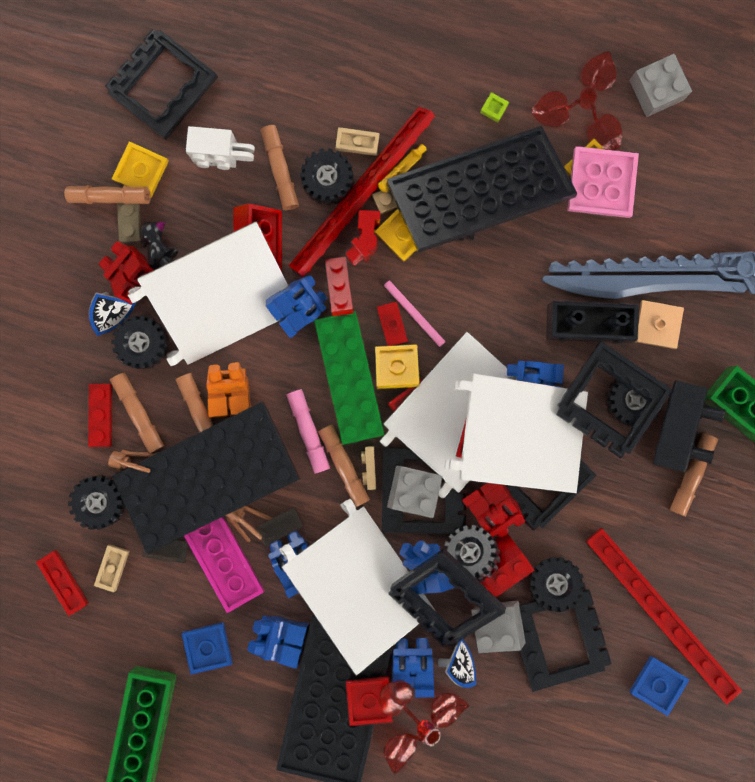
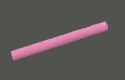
[384,280,446,347]

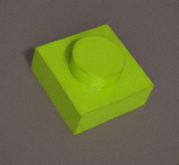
[480,92,509,123]

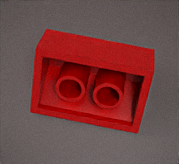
[233,203,282,272]
[475,534,534,597]

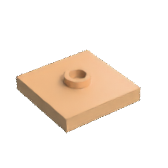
[635,300,684,349]

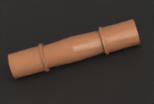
[260,125,299,211]
[64,185,151,205]
[110,372,165,454]
[175,373,213,433]
[318,424,370,507]
[670,433,718,517]

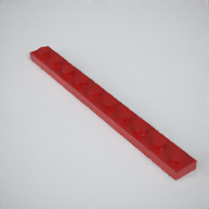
[288,107,435,277]
[585,528,742,705]

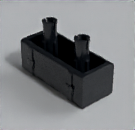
[546,301,639,344]
[652,380,725,473]

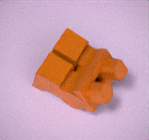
[206,362,252,419]

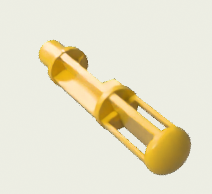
[378,144,427,193]

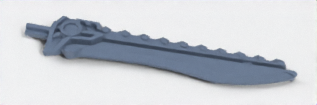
[541,251,755,299]

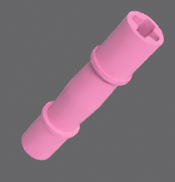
[286,389,330,474]

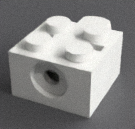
[186,126,255,170]

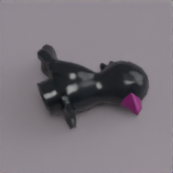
[140,222,178,270]

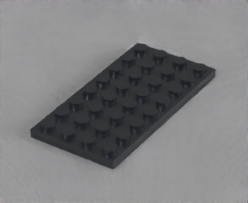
[387,126,577,253]
[112,402,300,553]
[276,614,392,782]

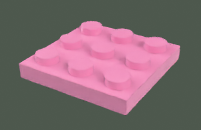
[567,146,639,218]

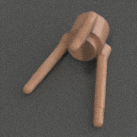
[108,450,157,473]
[226,506,273,542]

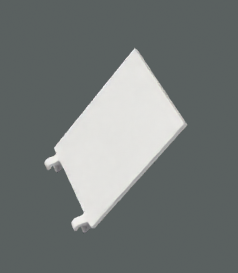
[128,222,294,366]
[379,332,517,498]
[444,374,588,493]
[279,499,435,675]

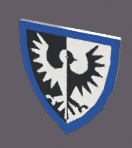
[89,292,136,336]
[438,639,477,688]

